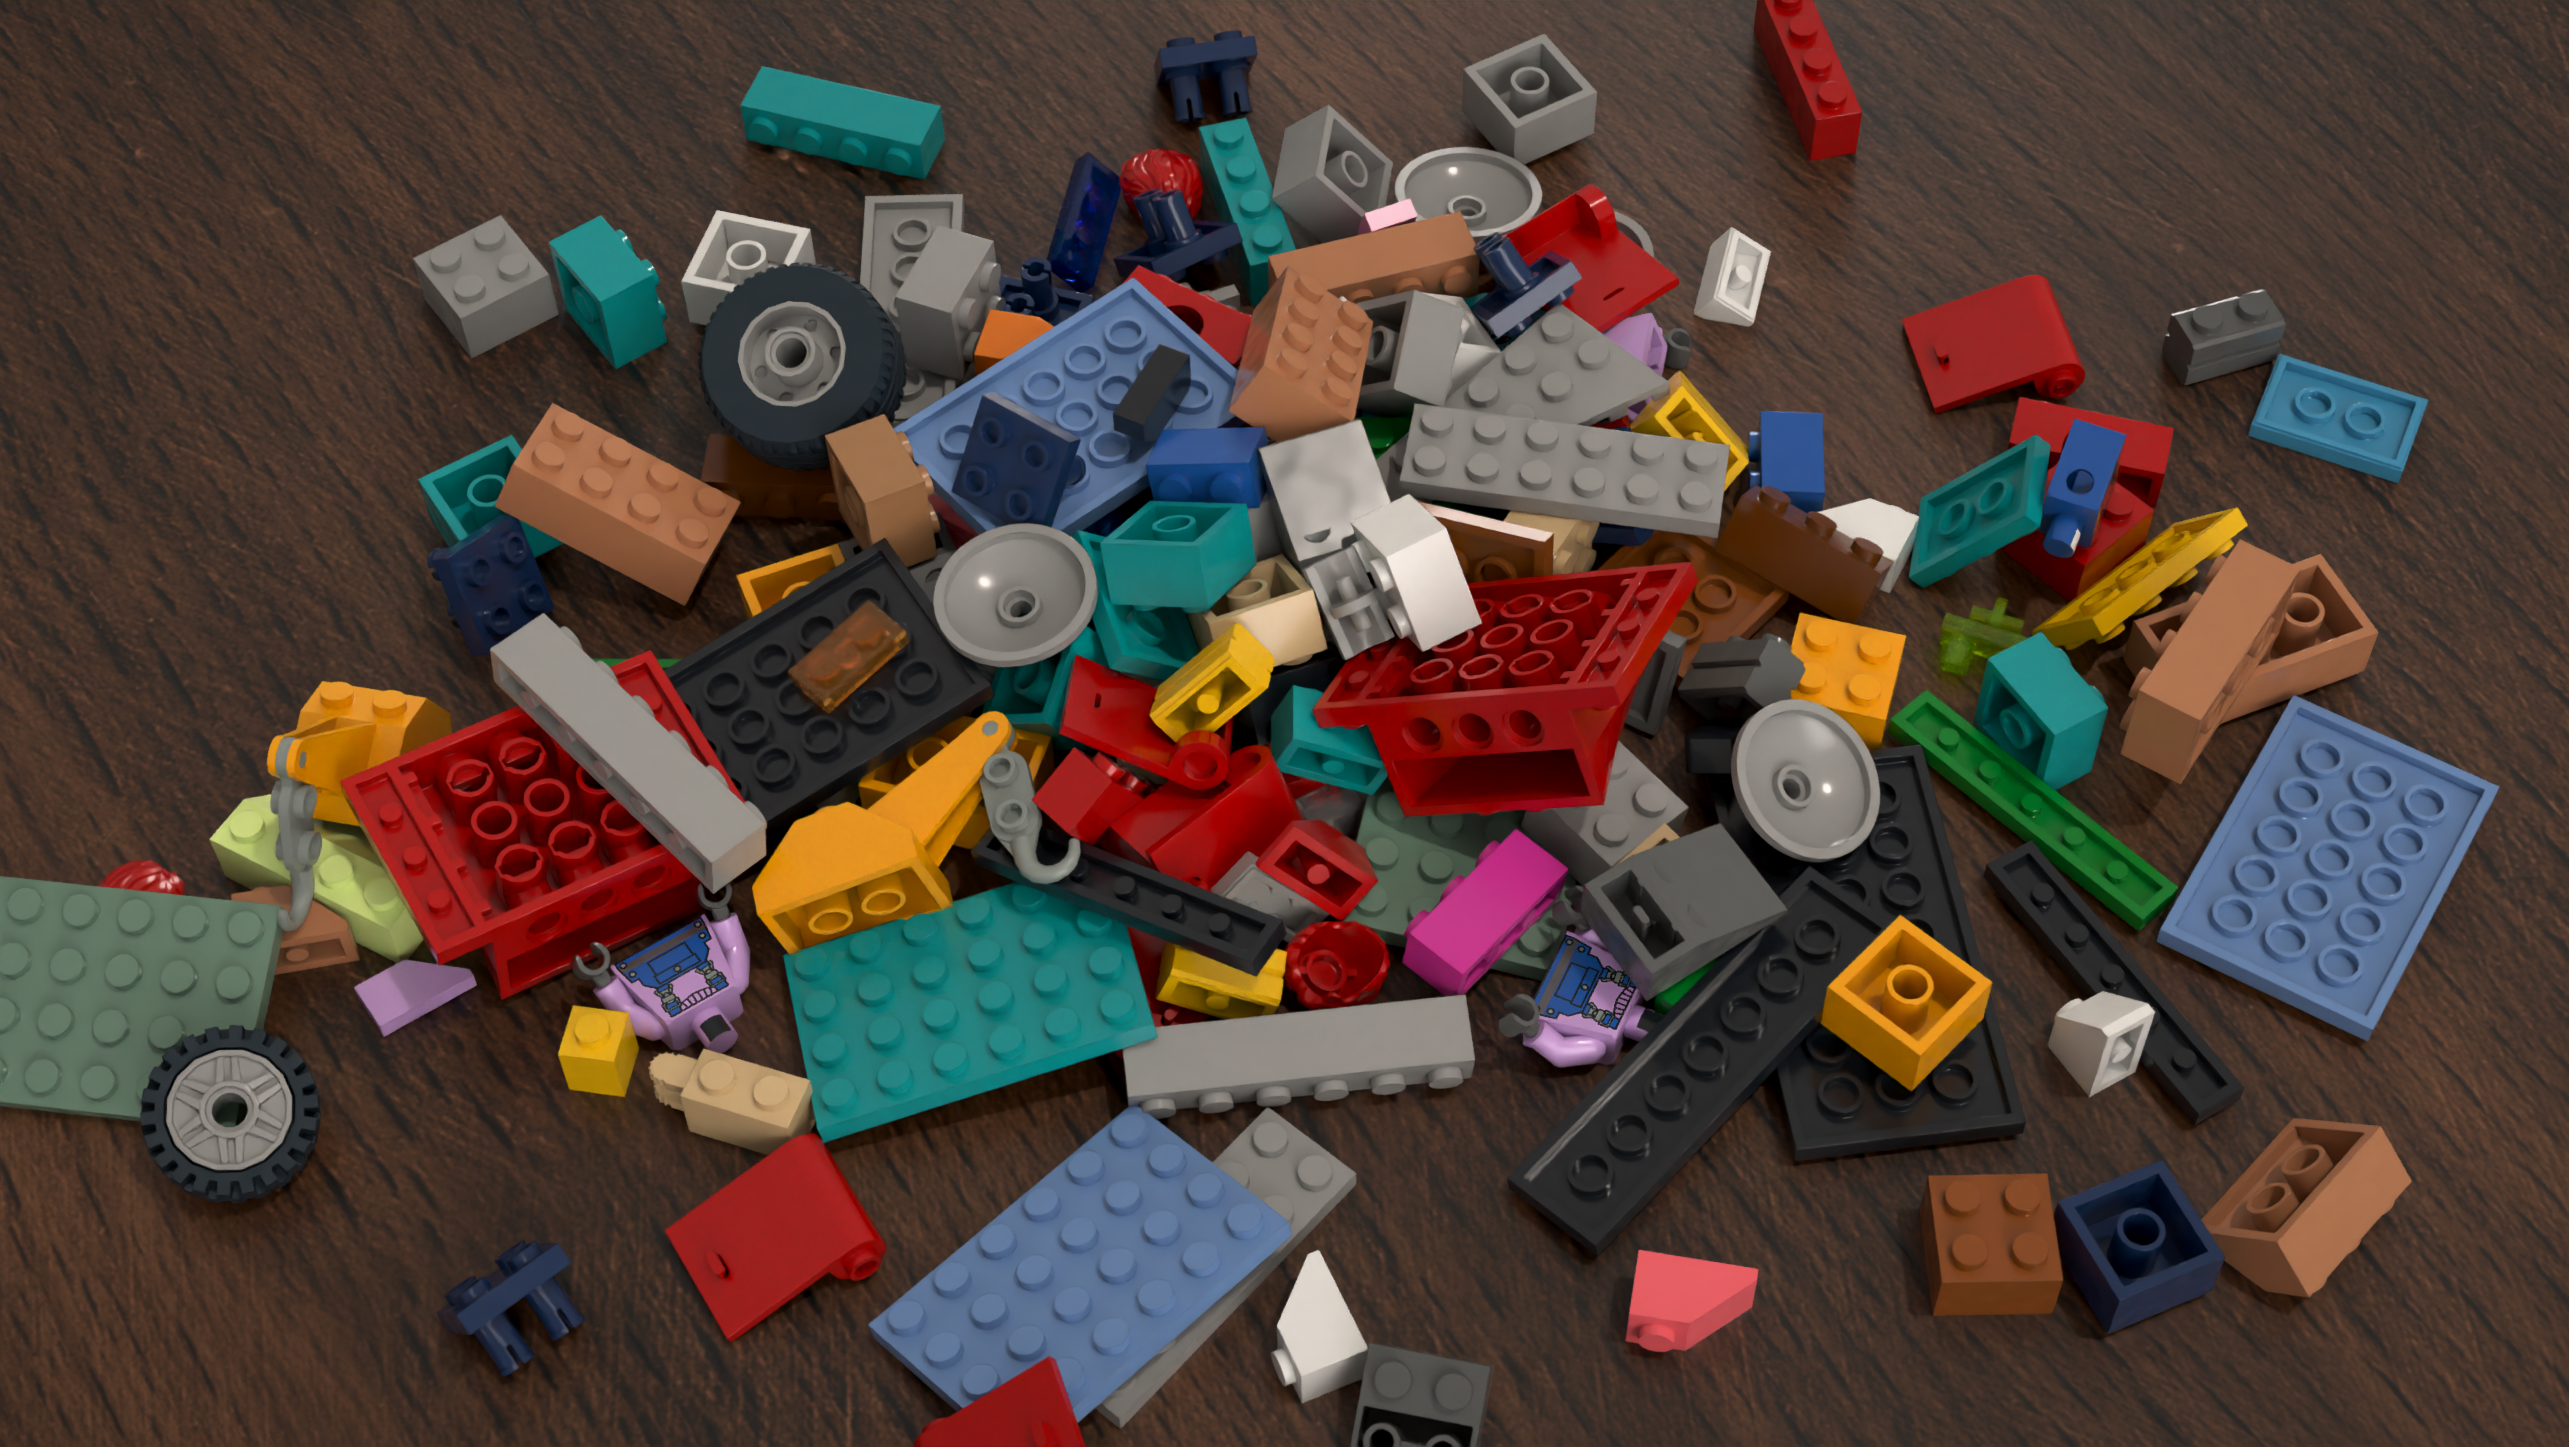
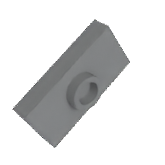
[1211,851,1330,943]

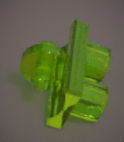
[1940,597,2029,676]

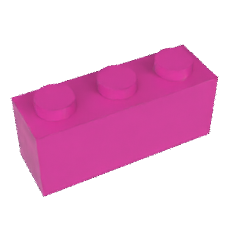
[1402,829,1569,997]

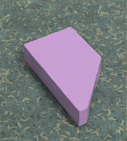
[354,959,477,1037]

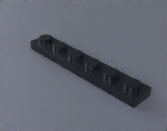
[971,826,1287,977]
[1984,840,2245,1125]

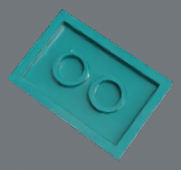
[1909,435,2051,588]
[1072,530,1200,681]

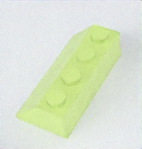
[209,794,424,963]

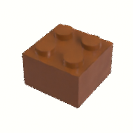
[1919,1173,2063,1316]

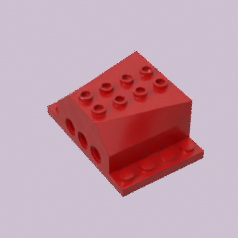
[1312,562,1698,817]
[340,650,745,1000]

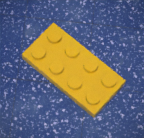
[2031,507,2248,650]

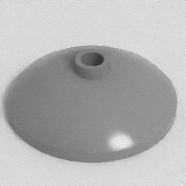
[1394,147,1542,244]
[933,524,1098,667]
[1731,699,1880,862]

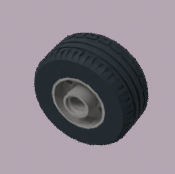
[698,262,907,471]

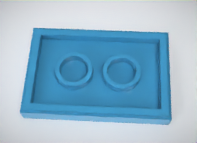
[2248,354,2428,483]

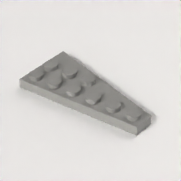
[1376,303,1671,504]

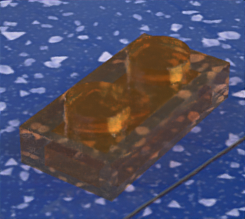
[788,600,910,714]

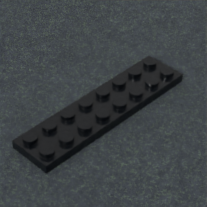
[1507,866,1892,1256]

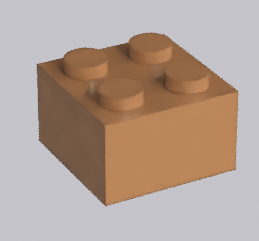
[825,414,941,568]

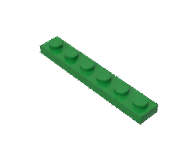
[1887,689,2179,932]

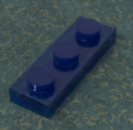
[1046,152,1121,293]

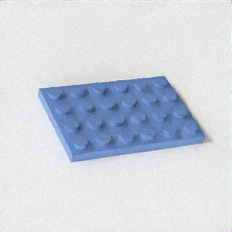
[893,277,1246,537]
[2156,695,2499,1041]
[868,1104,1293,1423]

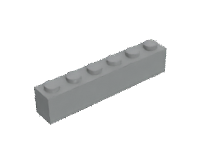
[490,613,767,894]
[1122,994,1475,1119]

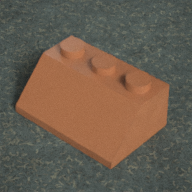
[2201,1118,2412,1298]

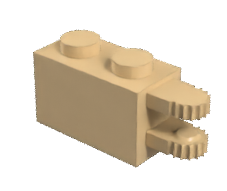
[648,1048,816,1155]

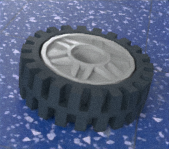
[140,1025,321,1204]

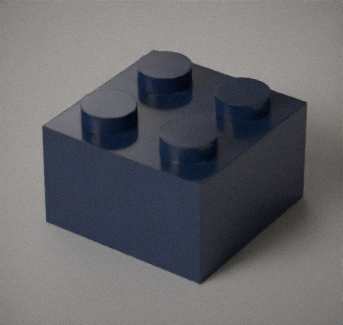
[2054,1160,2225,1334]

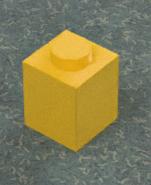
[558,1005,639,1097]

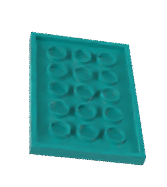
[783,882,1158,1143]

